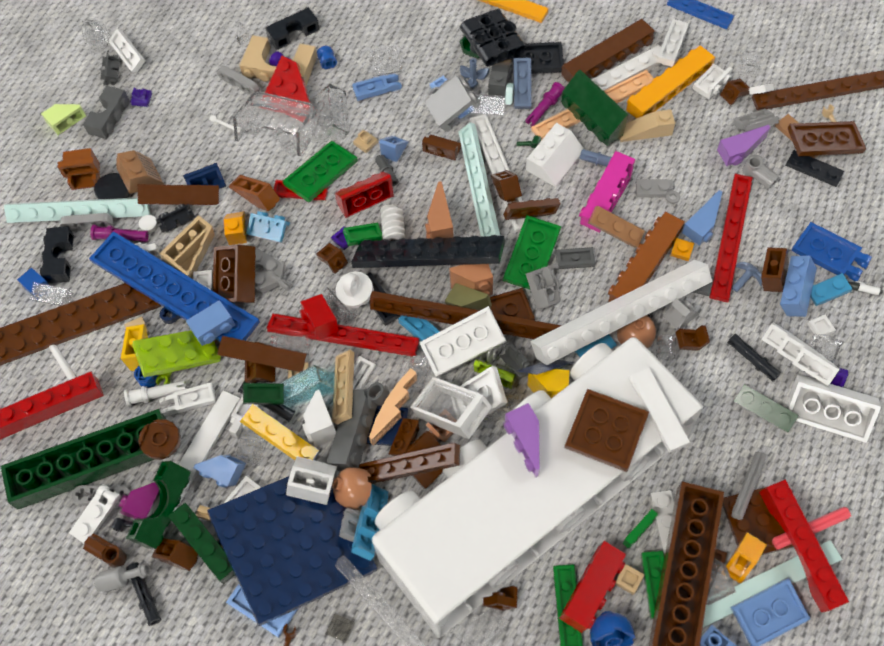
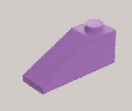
[717,125,770,166]

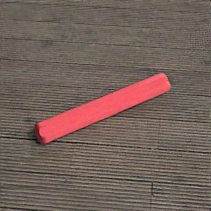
[772,507,851,550]

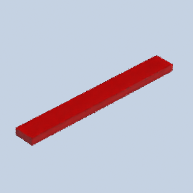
[709,174,753,303]
[267,313,420,357]

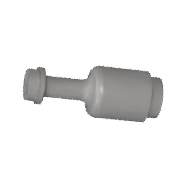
[94,563,151,593]

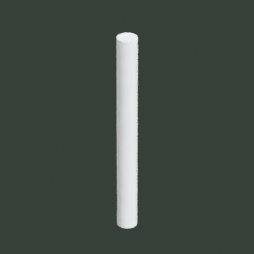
[49,345,76,380]

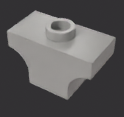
[663,298,698,330]

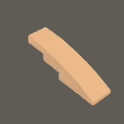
[369,368,417,446]

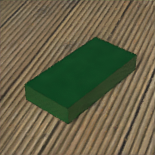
[243,383,284,405]

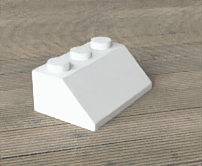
[526,123,585,187]

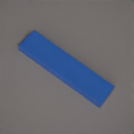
[667,0,735,30]

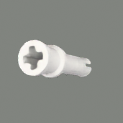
[124,380,186,407]

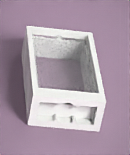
[410,377,492,439]

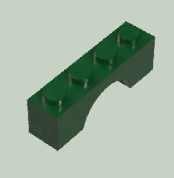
[126,461,191,549]
[168,502,235,584]

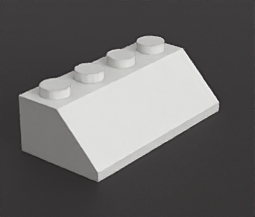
[787,374,881,443]

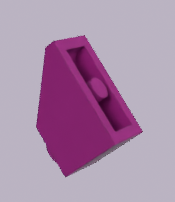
[118,482,159,519]

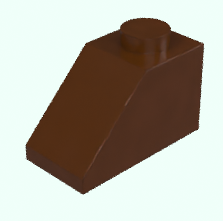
[490,170,522,202]
[151,538,198,571]

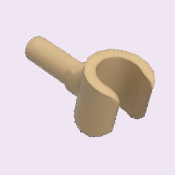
[822,104,836,122]

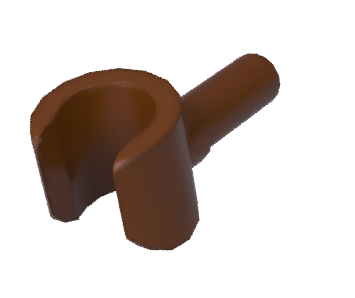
[283,624,297,646]

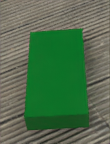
[343,222,383,246]
[623,509,658,549]

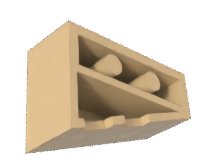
[160,215,215,279]

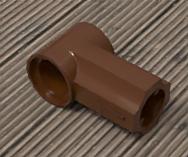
[83,533,127,568]

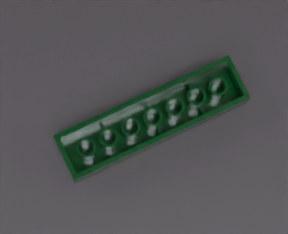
[0,409,166,510]

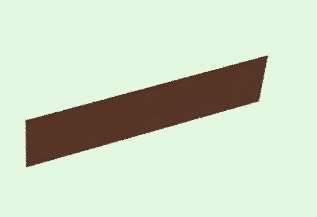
[137,184,219,205]
[217,336,306,373]

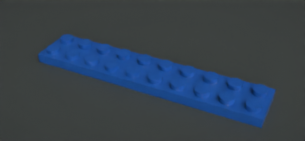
[89,231,260,342]

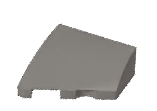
[526,263,560,310]

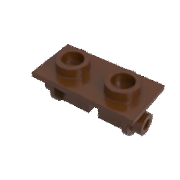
[388,418,420,456]

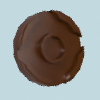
[138,419,181,460]

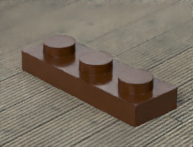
[503,198,561,220]

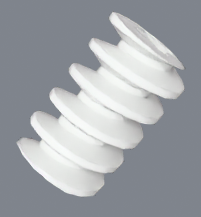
[380,204,406,240]

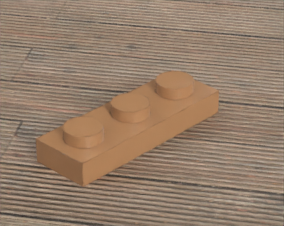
[588,206,645,248]

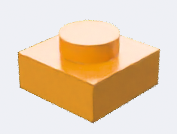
[670,238,694,261]

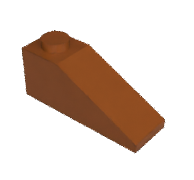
[228,175,281,212]

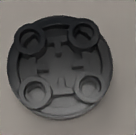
[94,173,130,199]

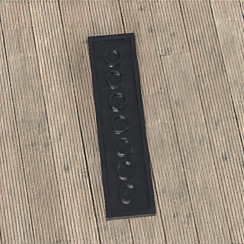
[351,235,505,268]

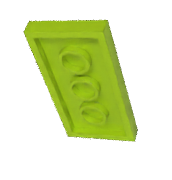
[132,330,221,378]

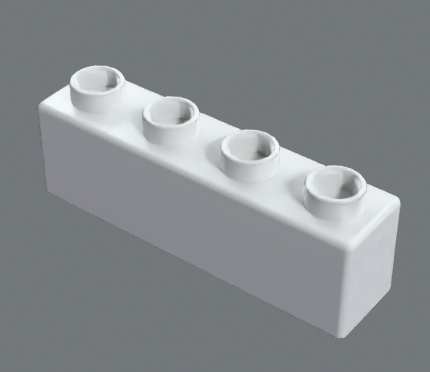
[372,337,703,638]

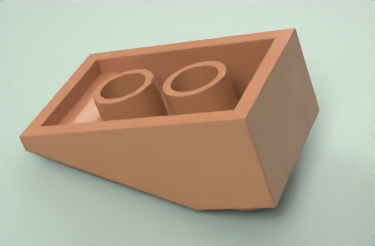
[425,181,454,239]

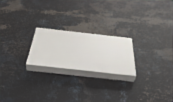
[419,306,507,378]

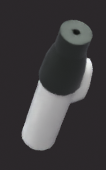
[848,281,883,295]

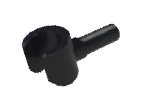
[111,518,133,532]

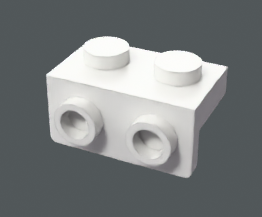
[692,64,733,99]

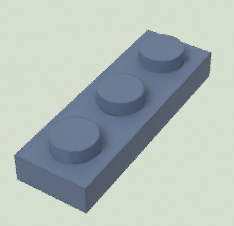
[514,58,531,109]

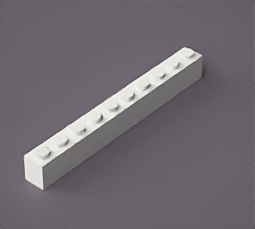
[530,260,712,365]

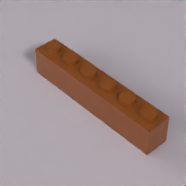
[608,211,685,302]

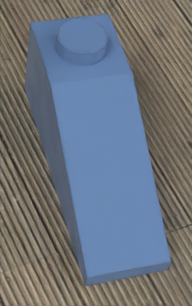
[682,190,722,246]

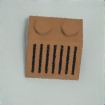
[116,150,164,193]

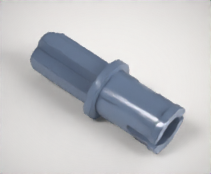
[580,149,612,167]

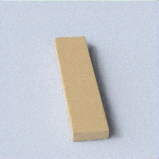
[332,350,355,425]

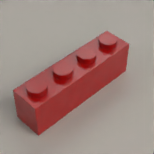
[559,541,626,633]

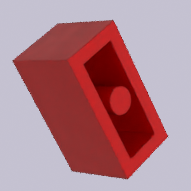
[299,294,338,340]

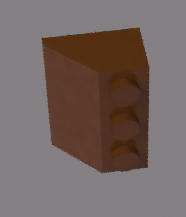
[213,244,256,304]

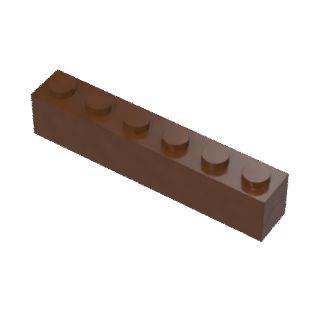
[561,18,655,83]

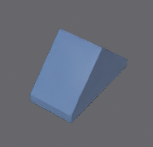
[379,136,409,162]

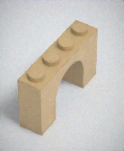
[239,35,318,85]

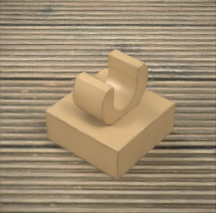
[353,130,378,153]

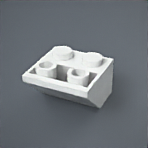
[286,456,337,505]

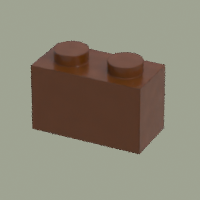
[761,247,789,292]

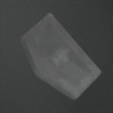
[706,558,736,605]

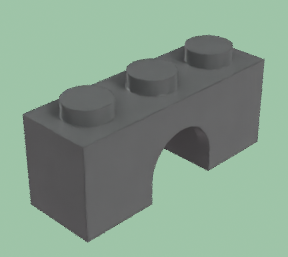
[83,85,129,139]

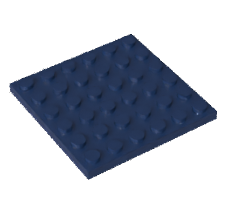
[207,462,378,627]

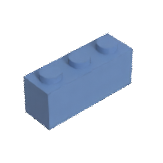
[780,256,817,317]

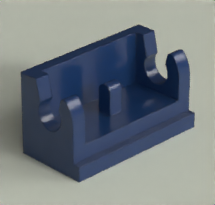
[183,163,226,189]

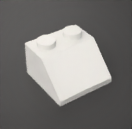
[302,390,336,447]

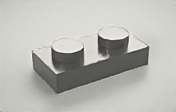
[555,247,595,269]

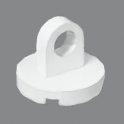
[335,271,374,309]

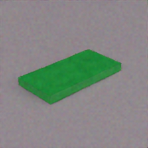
[283,140,358,203]
[503,215,561,290]

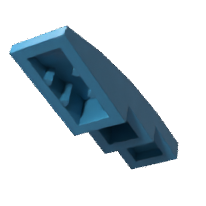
[351,484,389,561]

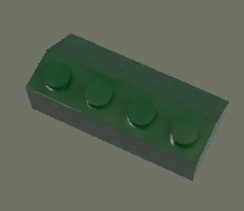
[561,70,628,147]

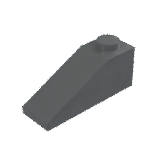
[488,58,512,98]

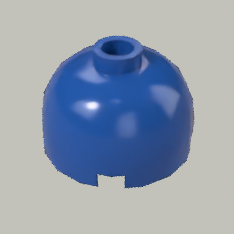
[590,611,636,646]

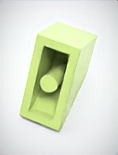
[41,104,86,135]

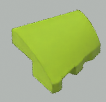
[473,359,516,389]

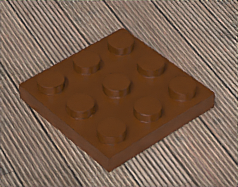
[564,389,649,472]
[722,487,794,555]

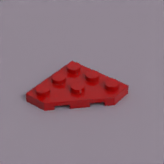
[261,56,313,123]

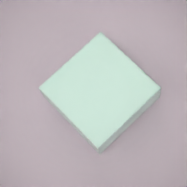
[505,83,514,105]

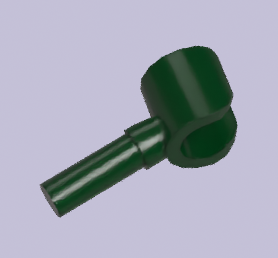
[517,136,542,149]

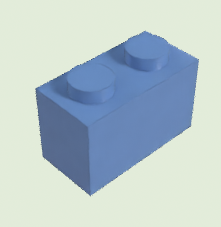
[186,300,235,346]

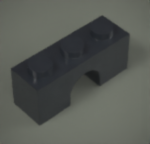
[265,7,320,50]
[40,226,74,284]

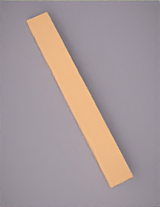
[531,70,654,141]

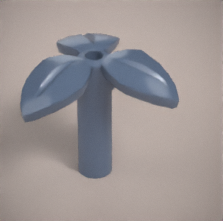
[460,58,489,88]
[732,262,762,292]

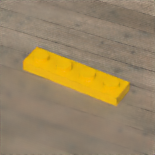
[240,404,319,460]

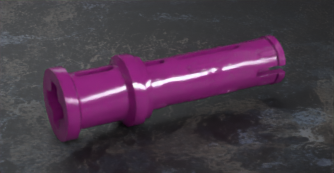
[525,82,565,126]
[90,224,149,242]

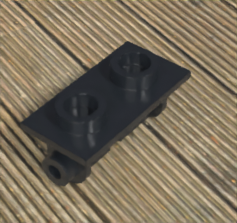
[156,204,195,233]

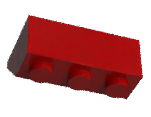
[334,172,394,218]

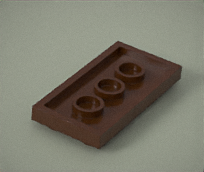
[787,121,867,156]

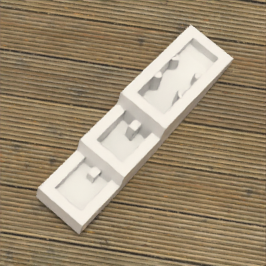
[761,322,840,386]

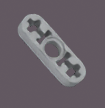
[217,65,260,97]
[60,213,113,231]
[72,485,130,507]

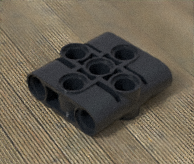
[460,9,527,67]

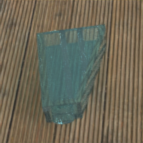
[279,365,335,407]

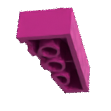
[579,150,635,233]

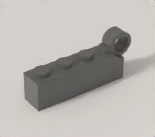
[327,382,390,471]

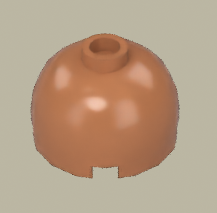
[617,315,656,349]
[332,467,372,510]

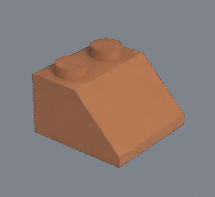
[449,264,493,297]

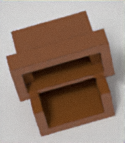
[57,148,100,190]

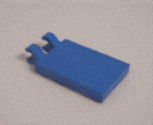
[791,222,872,281]

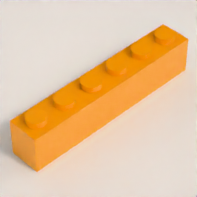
[626,45,715,119]

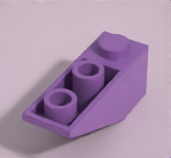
[503,403,540,477]

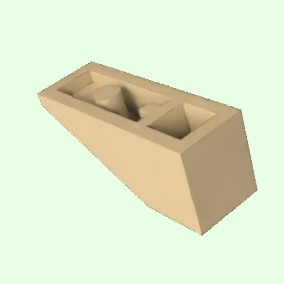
[620,109,675,142]

